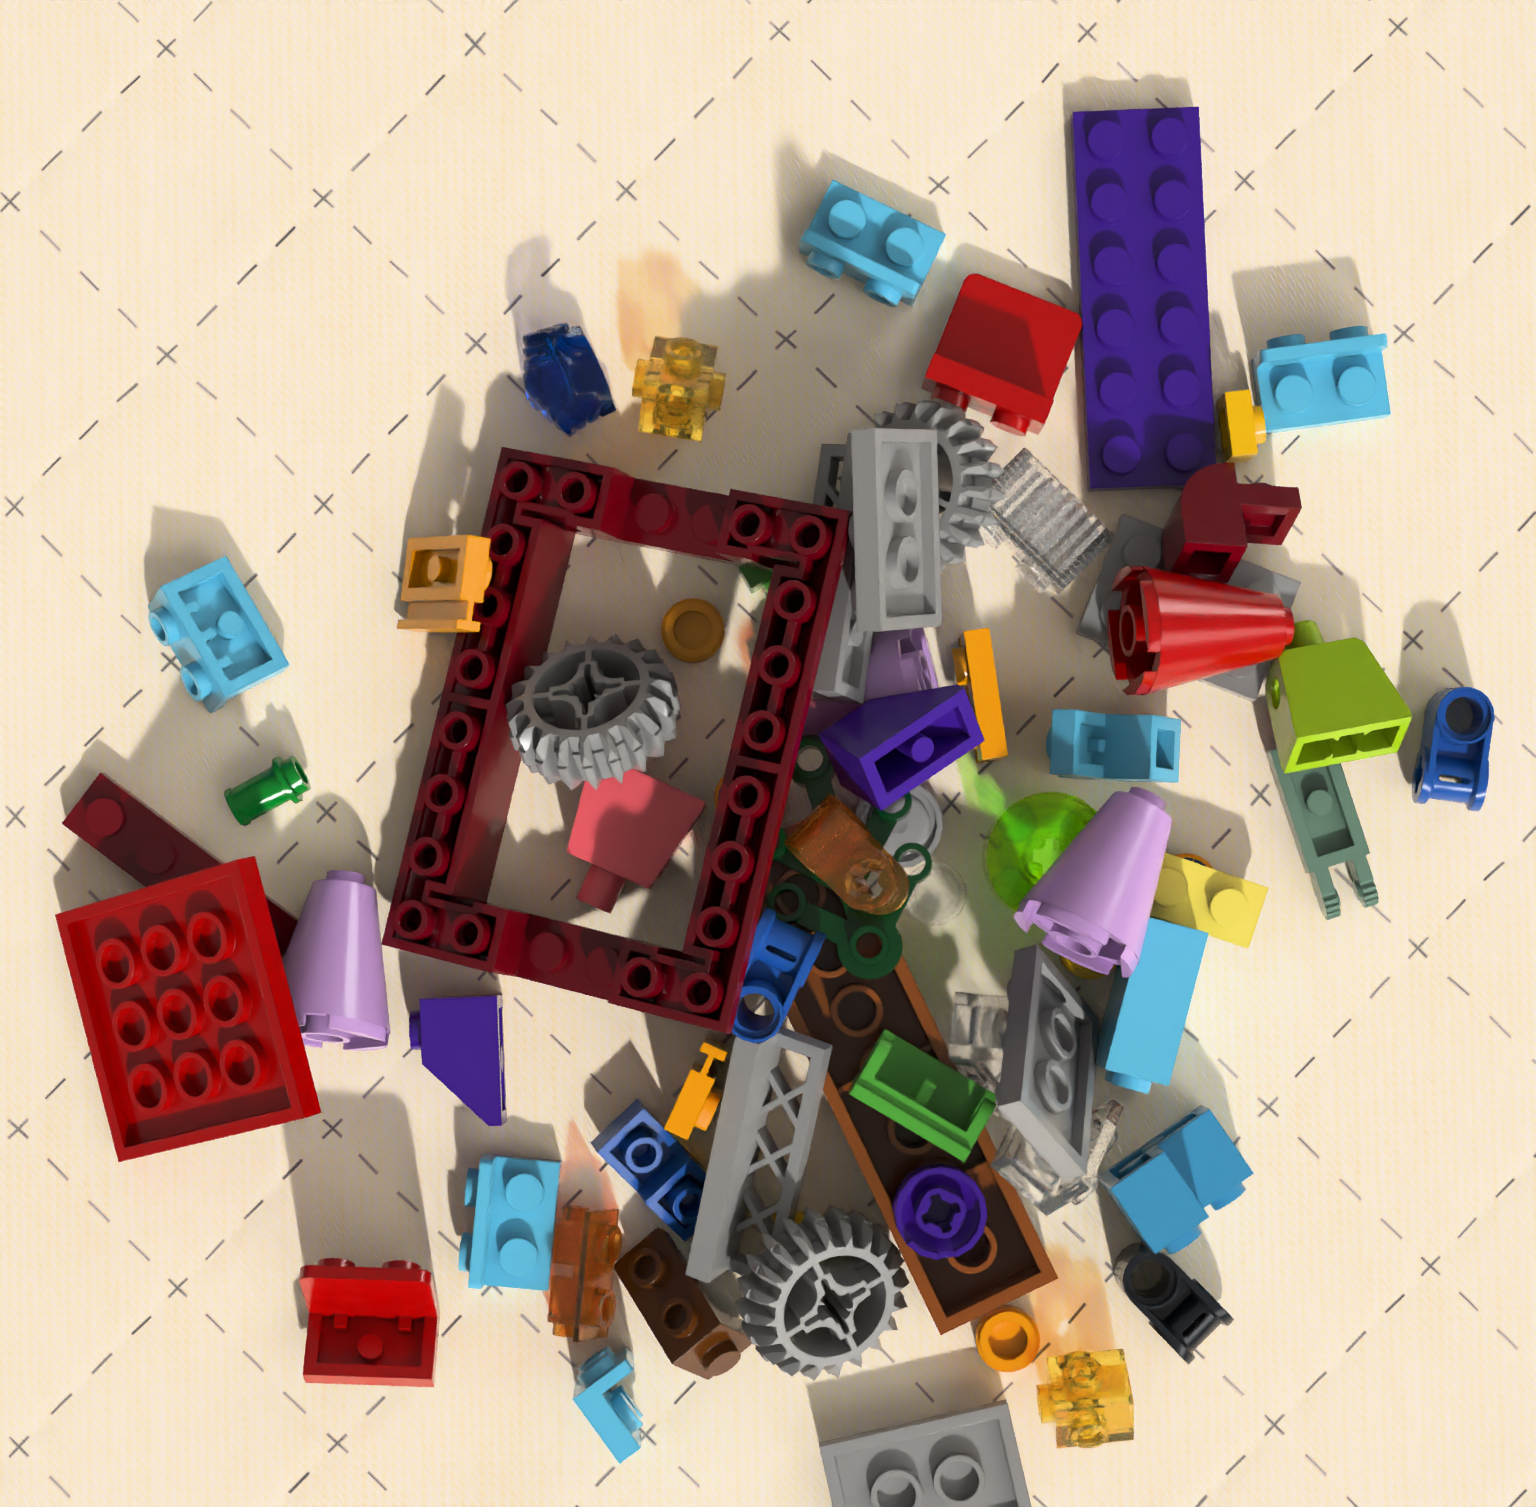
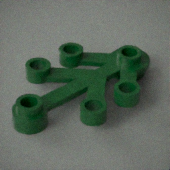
[767,735,932,980]

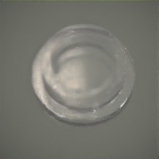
[906,862,967,926]

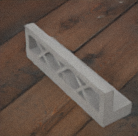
[810,433,873,704]
[685,1027,833,1283]

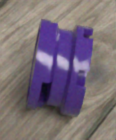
[892,1162,987,1260]

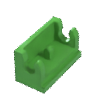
[848,1028,997,1162]

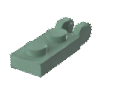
[1266,749,1379,920]

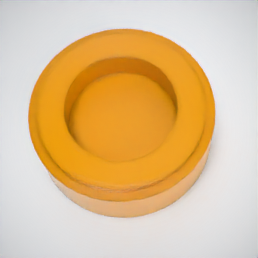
[661,598,725,663]
[975,1305,1040,1372]

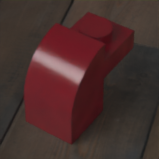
[1161,462,1302,583]

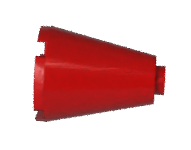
[1107,565,1294,695]

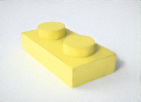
[1150,852,1269,949]

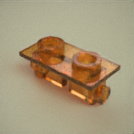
[547,1205,622,1342]

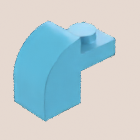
[1046,709,1181,783]

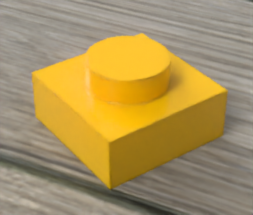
[1216,389,1266,463]

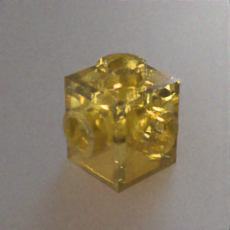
[632,335,726,442]
[1036,1349,1134,1449]

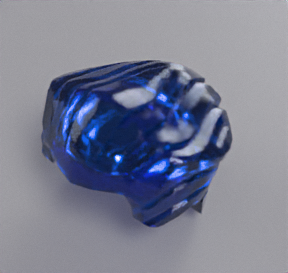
[522,322,617,437]

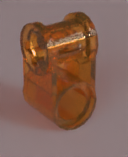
[784,793,910,916]

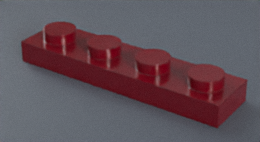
[62,773,298,958]

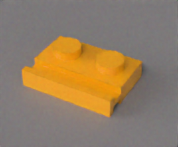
[397,534,492,632]
[951,628,1008,764]
[664,1036,729,1140]

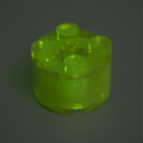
[982,792,1097,913]

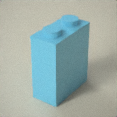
[1096,917,1209,1094]

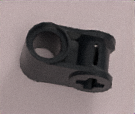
[1113,1242,1235,1365]

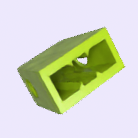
[1265,620,1413,774]

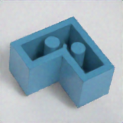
[1097,1105,1254,1254]

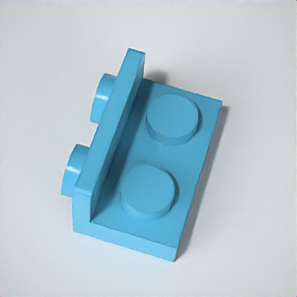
[799,180,946,307]
[1251,326,1391,434]
[148,556,290,713]
[458,1154,562,1291]
[573,1346,644,1464]

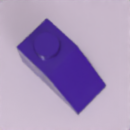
[819,684,985,811]
[409,994,507,1126]

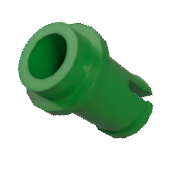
[224,756,311,826]

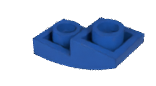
[590,1099,707,1242]

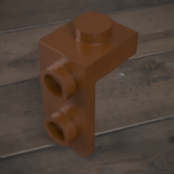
[614,1228,752,1380]

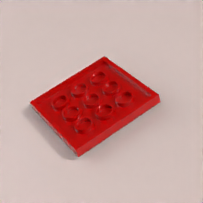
[55,856,322,1162]

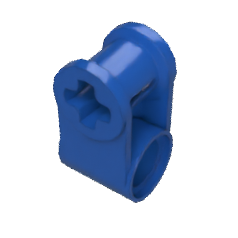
[1412,687,1495,812]
[732,907,827,1043]

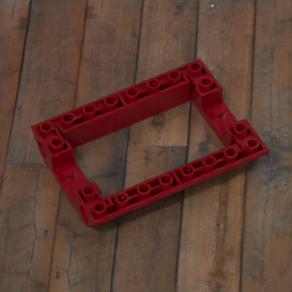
[381,447,853,1034]

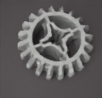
[837,400,1006,571]
[506,634,681,790]
[735,1204,910,1381]

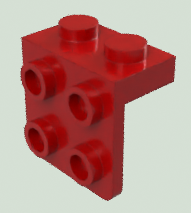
[921,274,1082,436]
[299,1258,440,1387]

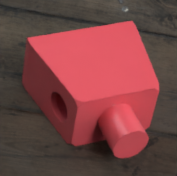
[567,769,707,914]

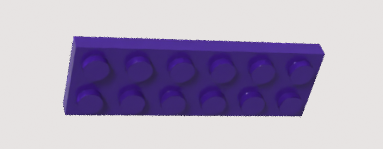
[1070,107,1216,492]

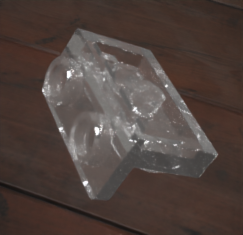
[990,1098,1124,1216]

